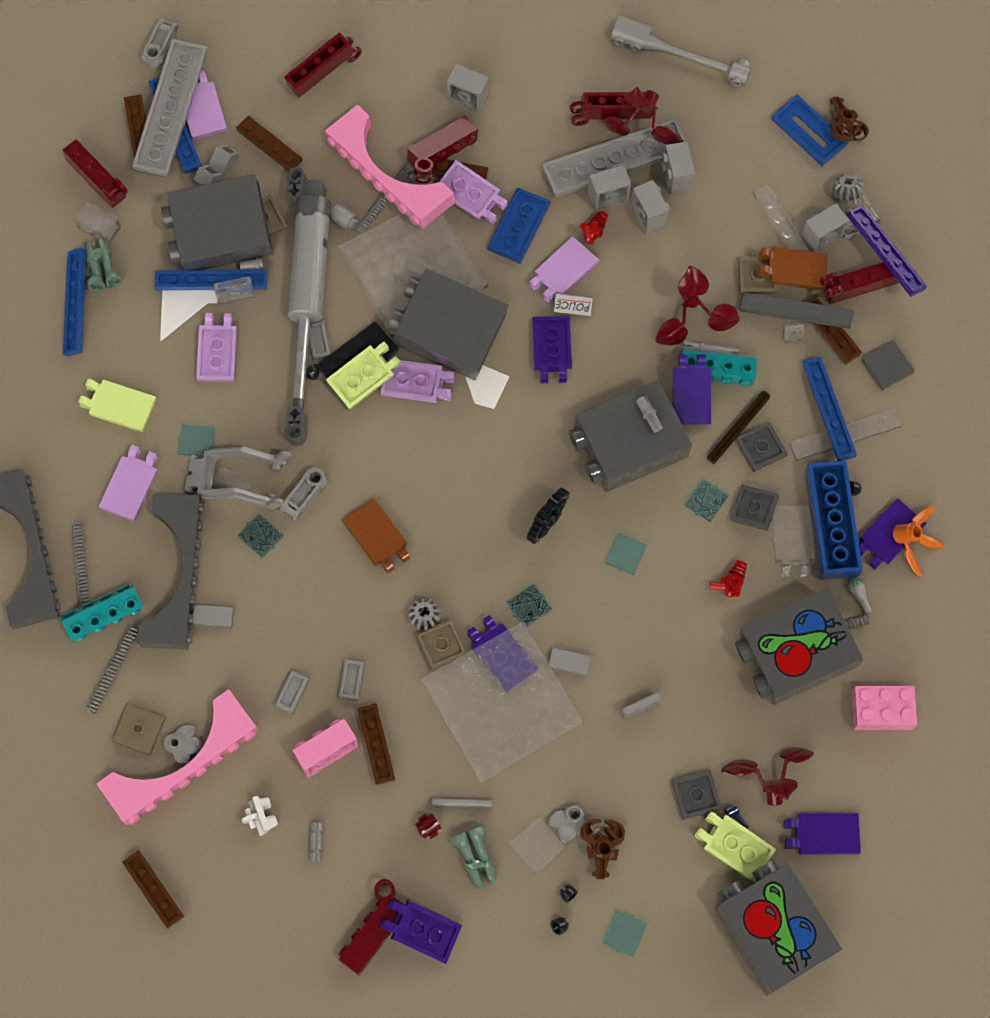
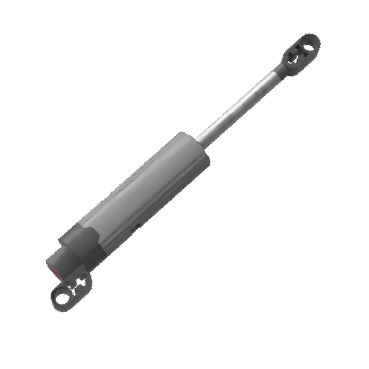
[285,167,331,446]

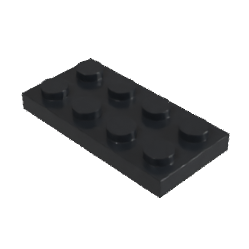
[317,322,399,379]

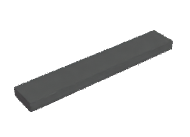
[740,292,854,329]

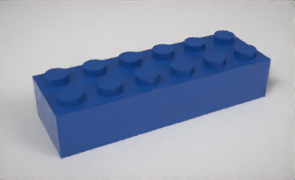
[805,461,863,580]

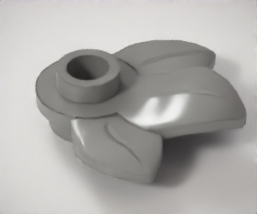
[164,725,203,765]
[548,805,585,843]

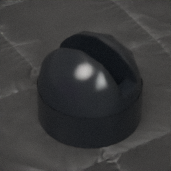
[306,364,319,380]
[849,481,862,496]
[560,885,578,903]
[551,917,569,935]

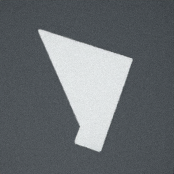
[160,290,218,341]
[466,365,509,409]

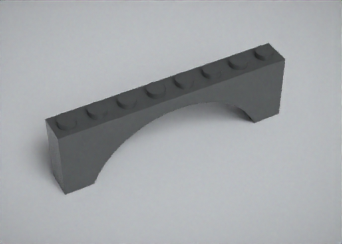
[0,469,61,629]
[138,493,204,650]

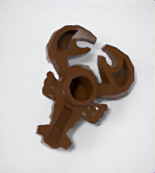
[829,97,869,142]
[580,818,625,880]

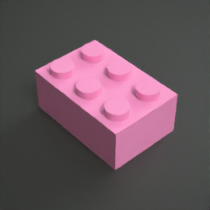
[851,686,917,730]
[292,719,359,778]

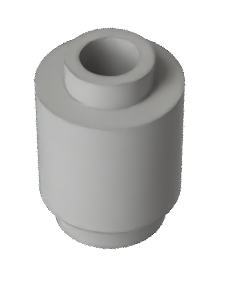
[330,204,358,230]

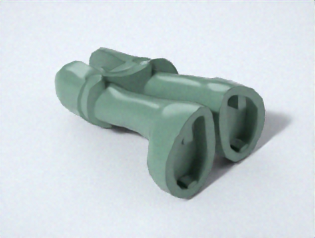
[86,238,122,291]
[449,825,496,888]

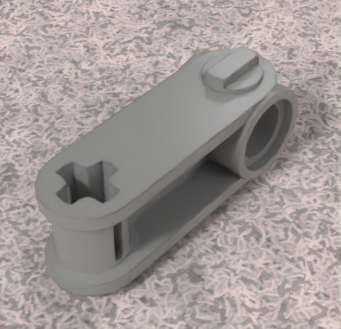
[141,17,179,69]
[280,467,329,521]

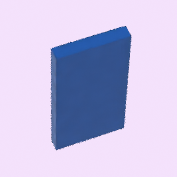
[487,188,551,264]

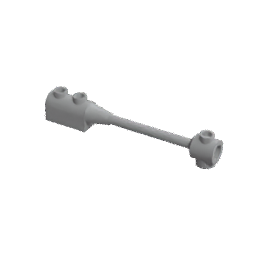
[611,15,751,87]

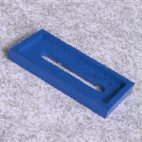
[771,94,848,167]

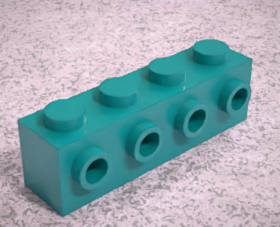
[682,350,757,387]
[60,582,144,642]

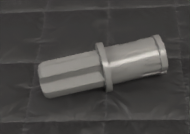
[636,396,663,433]

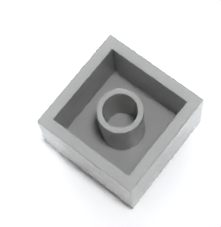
[447,64,489,112]
[661,142,696,194]
[587,165,631,211]
[631,180,670,235]
[800,204,849,252]

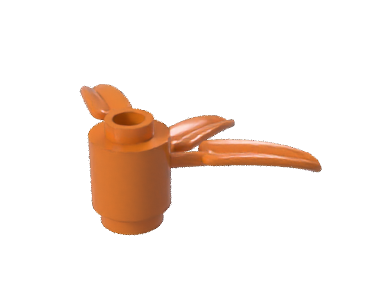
[893,507,944,577]

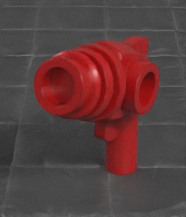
[580,211,608,245]
[709,560,747,597]

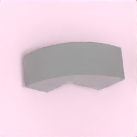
[193,144,240,185]

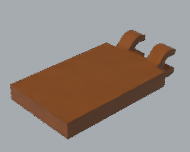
[757,246,828,291]
[342,499,410,573]

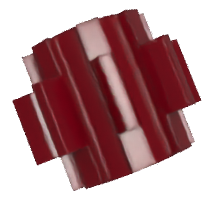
[415,813,441,839]

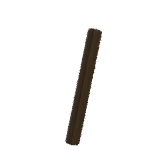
[707,391,770,464]

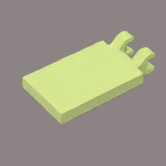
[326,341,401,410]
[78,379,157,433]
[694,812,776,884]

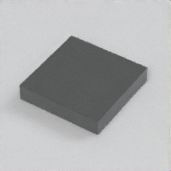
[862,341,915,390]
[736,422,788,472]
[730,485,779,531]
[671,770,722,820]

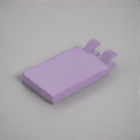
[187,70,227,140]
[440,160,508,225]
[529,236,599,303]
[196,313,237,382]
[381,358,455,403]
[99,445,158,522]

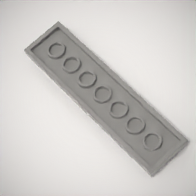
[132,39,208,177]
[542,118,690,198]

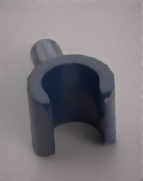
[725,806,749,829]

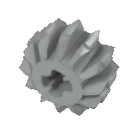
[833,172,864,203]
[408,597,441,630]

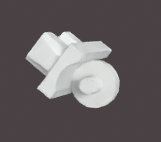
[242,796,278,836]

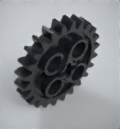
[526,488,570,544]

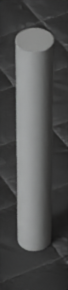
[432,798,492,808]

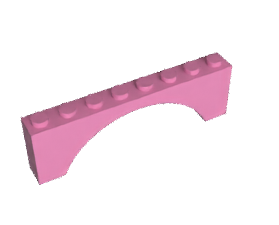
[325,105,455,229]
[97,689,258,826]

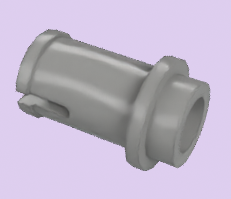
[240,257,264,270]

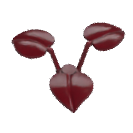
[601,87,684,145]
[656,265,740,346]
[721,748,814,806]

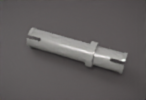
[682,340,740,356]

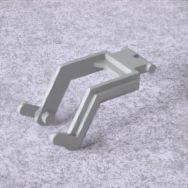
[184,446,291,510]

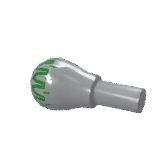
[848,578,872,614]

